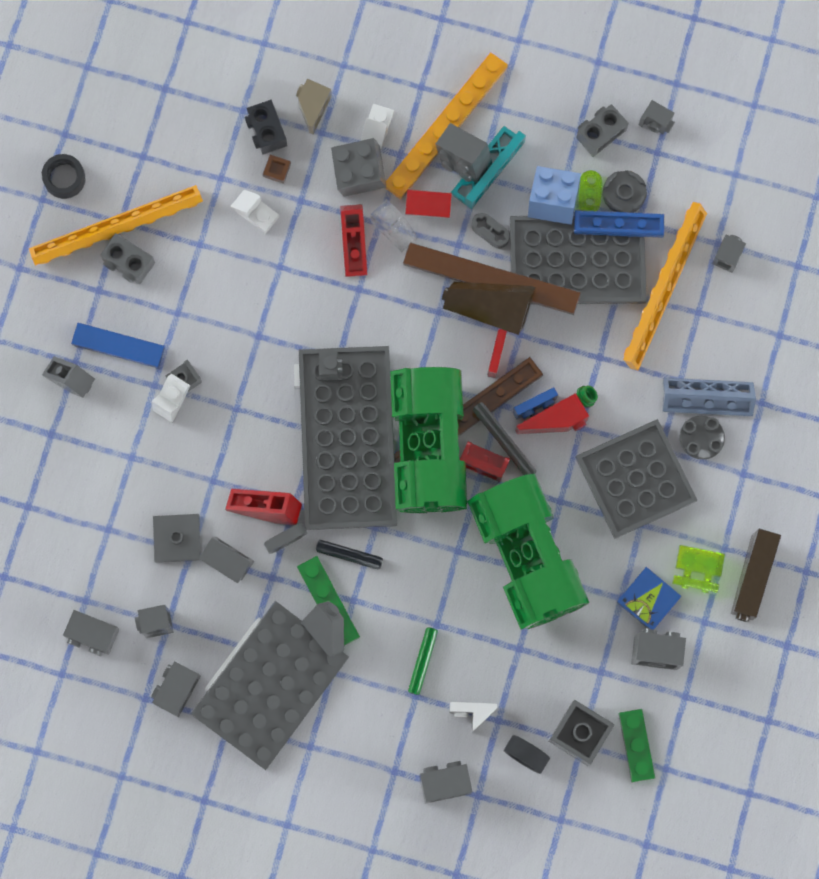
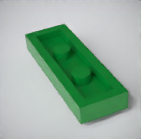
[618,709,655,783]

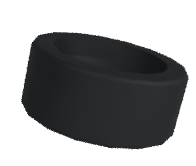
[41,154,86,199]
[503,735,550,774]

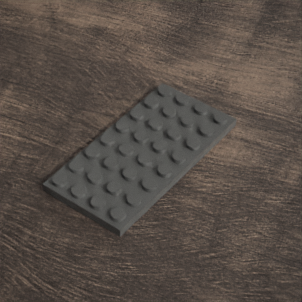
[299,346,397,530]

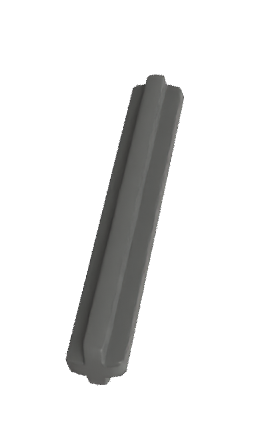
[473,402,536,475]

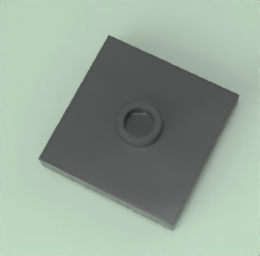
[153,514,201,563]

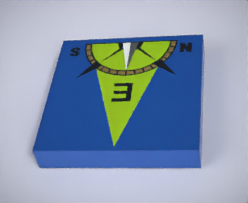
[617,567,682,629]

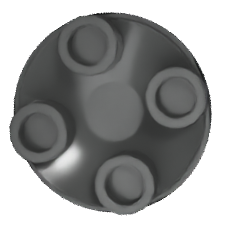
[679,416,725,460]

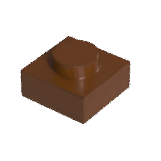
[263,154,291,184]

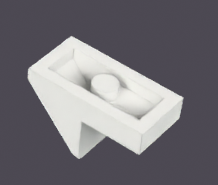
[361,104,394,150]
[230,190,279,234]
[151,374,191,423]
[449,702,497,733]

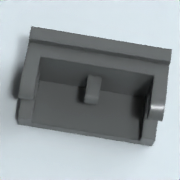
[199,537,254,583]

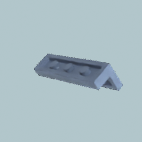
[662,378,756,416]

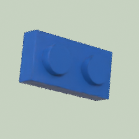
[513,387,558,420]

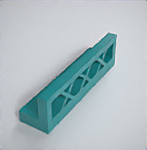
[451,126,526,210]

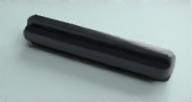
[316,540,383,570]

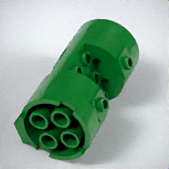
[390,367,467,514]
[467,474,590,630]

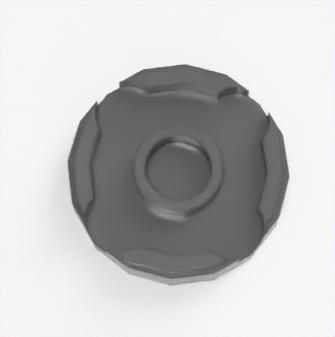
[602,170,647,213]

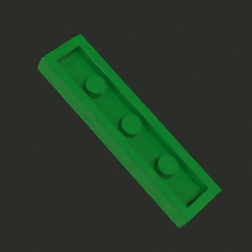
[297,556,360,646]

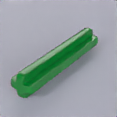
[408,627,438,695]

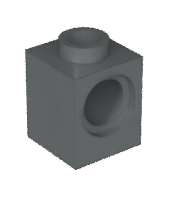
[712,234,746,273]

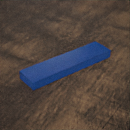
[574,210,664,238]
[71,322,165,369]

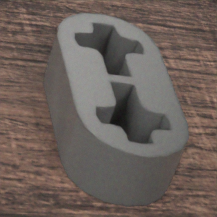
[472,213,510,249]
[264,523,307,554]

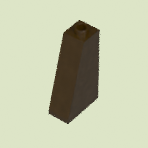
[442,281,536,335]
[731,528,781,622]

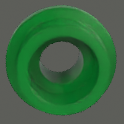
[576,385,598,408]

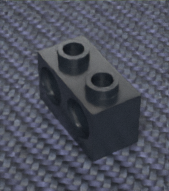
[244,99,287,155]

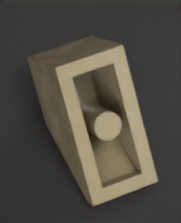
[296,79,332,135]

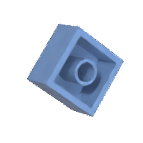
[528,166,581,225]

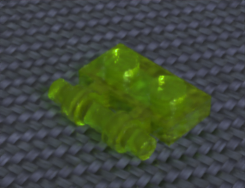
[672,545,725,593]

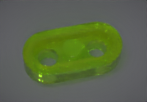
[578,170,602,211]

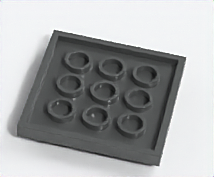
[575,419,698,539]

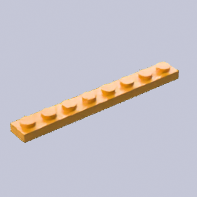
[385,52,508,200]
[29,185,203,265]
[623,202,707,371]

